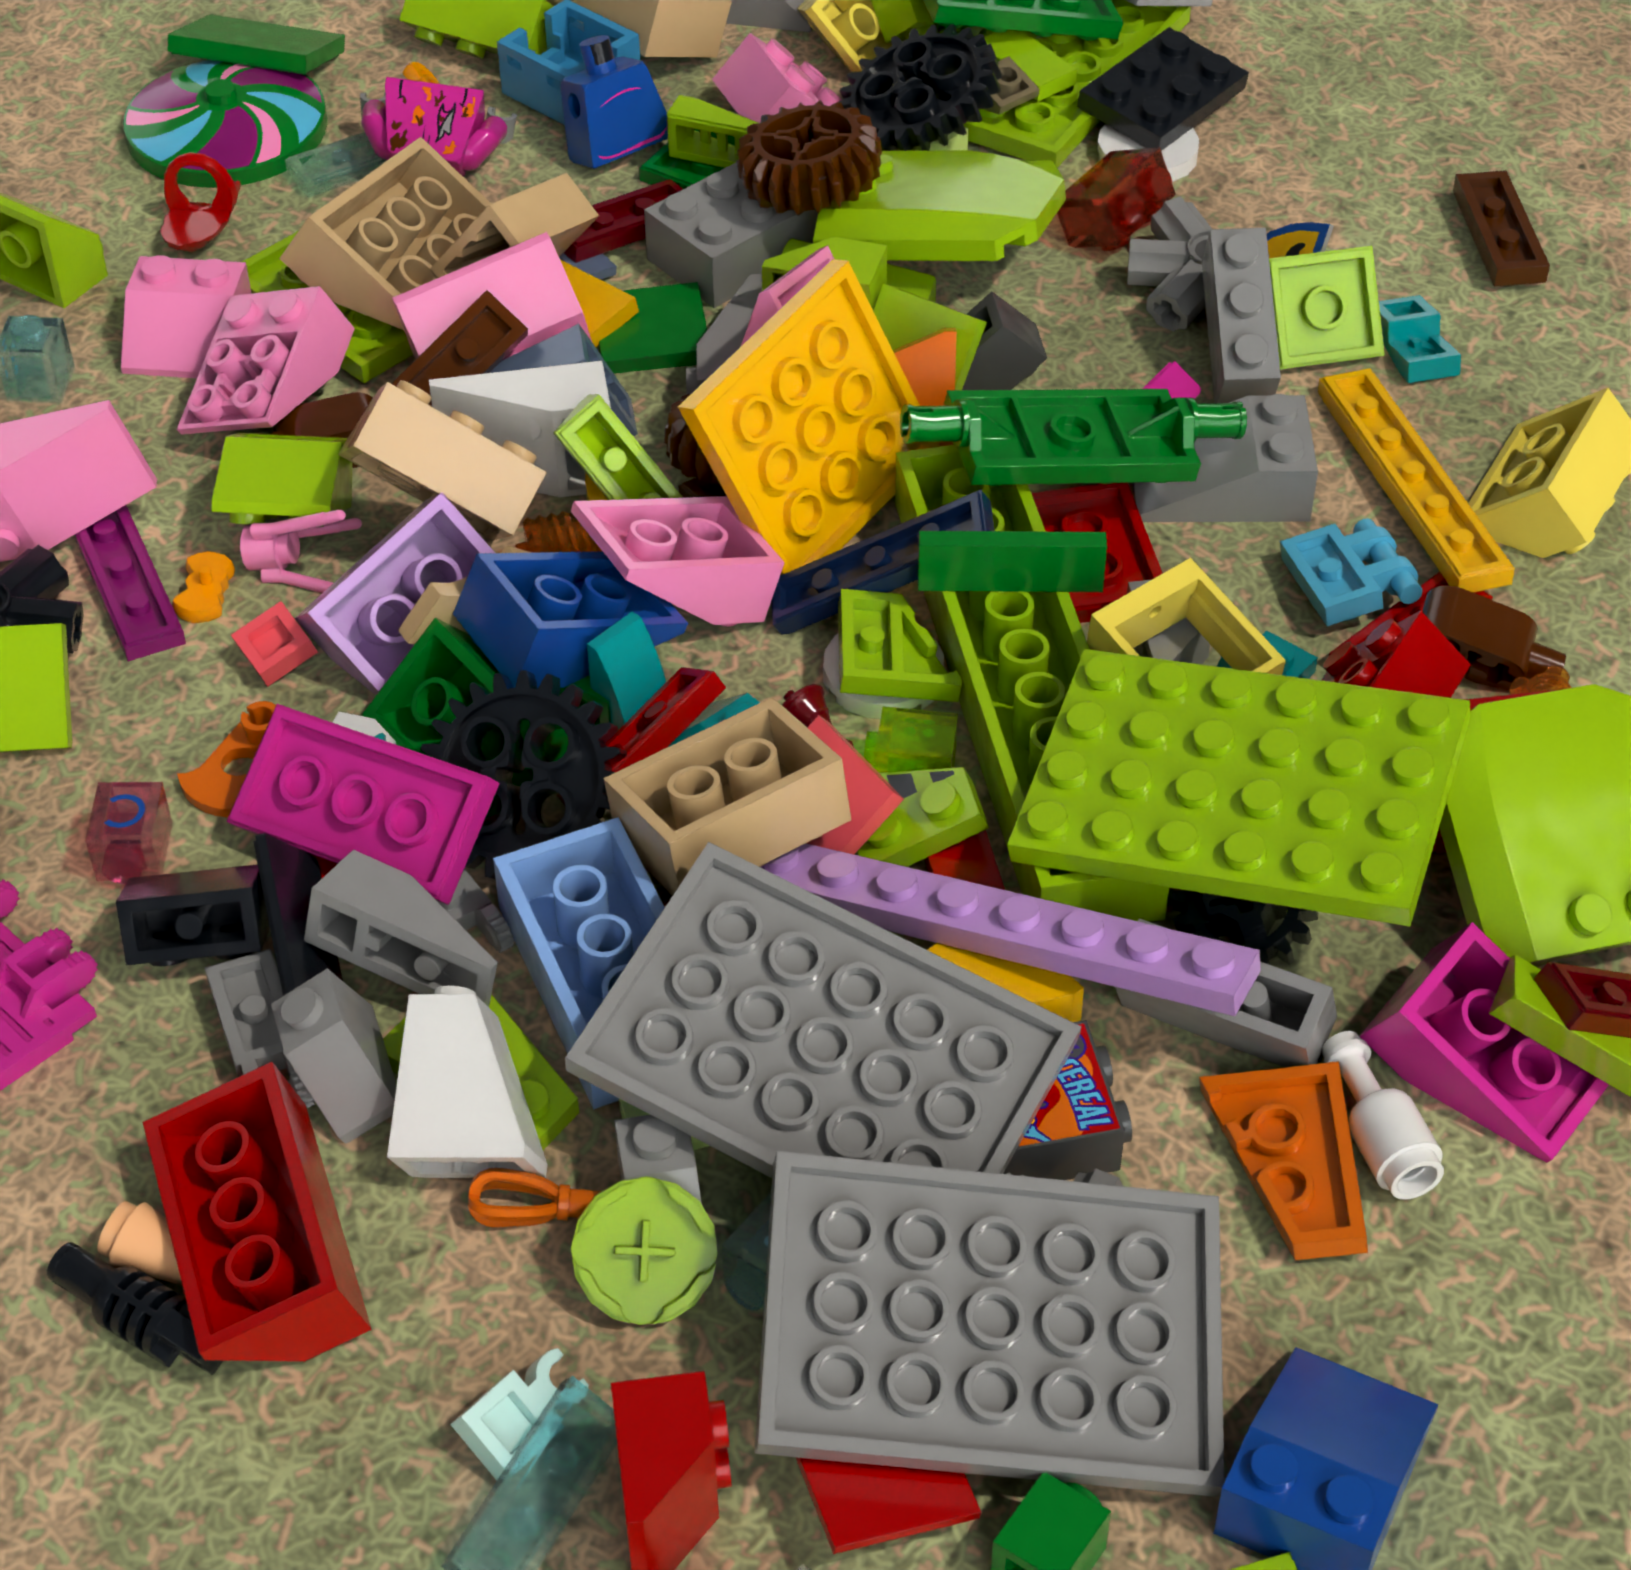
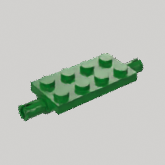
[900,389,1247,486]

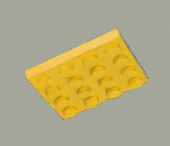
[678,259,940,576]

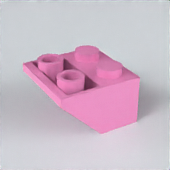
[712,33,842,123]

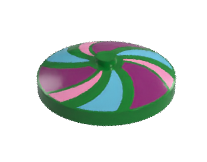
[123,59,327,188]

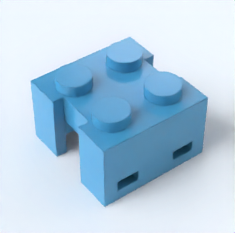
[497,0,641,125]

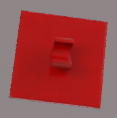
[795,1457,982,1554]

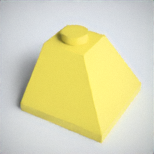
[797,0,892,72]

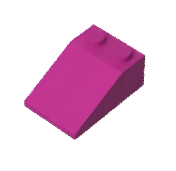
[1359,922,1609,1163]

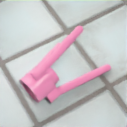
[240,510,362,593]

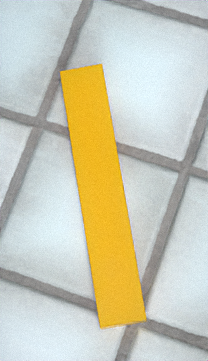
[1318,368,1515,592]

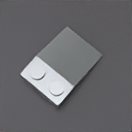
[1132,394,1318,522]

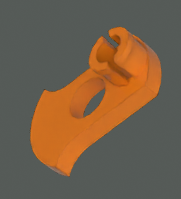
[177,701,276,817]

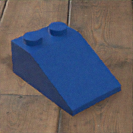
[453,551,688,689]
[1214,1347,1438,1570]

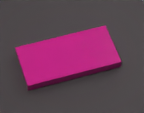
[226,704,500,905]

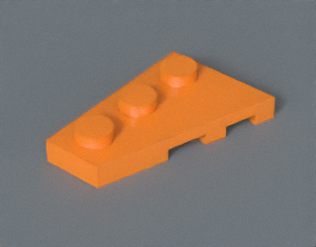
[1199,1061,1368,1260]

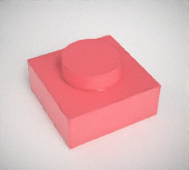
[231,601,318,687]

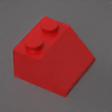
[611,1371,732,1570]

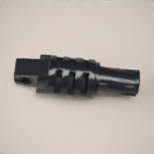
[47,1242,223,1375]

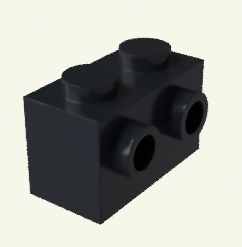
[116,864,270,966]

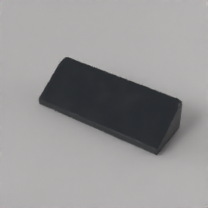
[253,833,343,996]

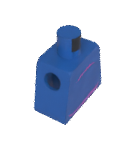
[560,35,668,169]

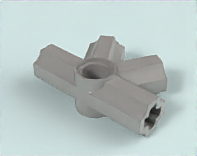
[1127,196,1212,332]

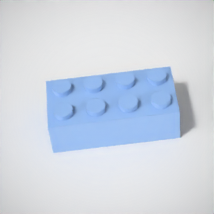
[493,817,665,1110]

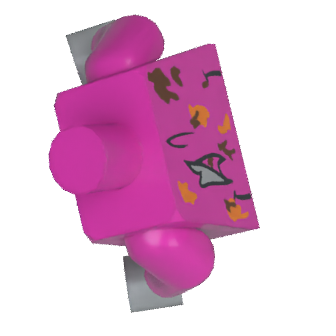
[360,77,517,177]

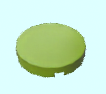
[570,1176,718,1325]

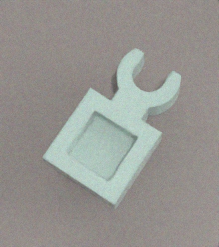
[450,1348,589,1484]

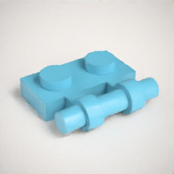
[1280,518,1423,626]

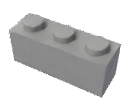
[1202,228,1281,403]
[1115,918,1337,1067]

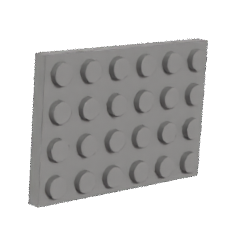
[565,842,1081,1178]
[754,1151,1224,1497]

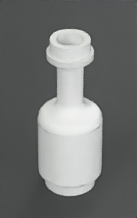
[1321,1031,1444,1199]

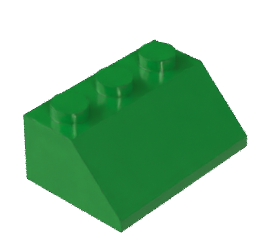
[362,618,568,819]

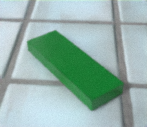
[918,531,1107,592]

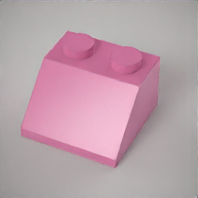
[121,255,252,378]

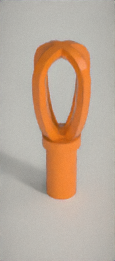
[468,1168,601,1227]

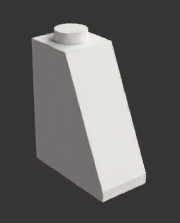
[387,985,547,1178]

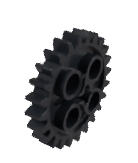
[840,24,1002,151]
[421,670,627,879]

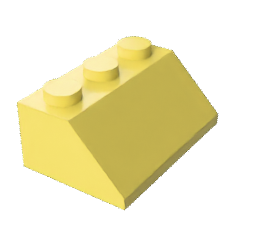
[1468,388,1631,558]

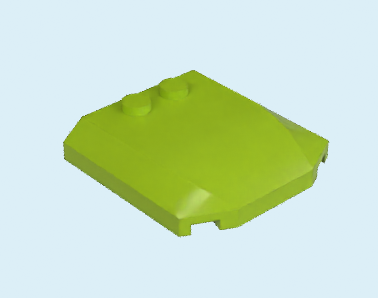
[813,150,1066,261]
[1439,684,1631,967]

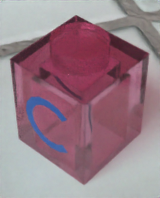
[85,782,173,884]

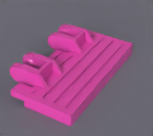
[0,879,98,1091]

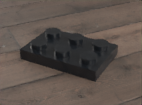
[1077,27,1249,154]

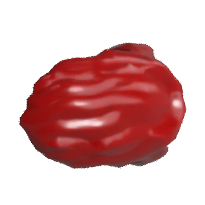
[160,152,241,252]

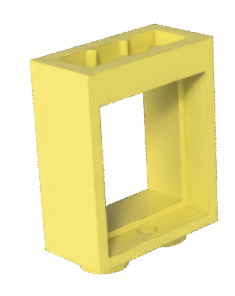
[1087,558,1286,675]

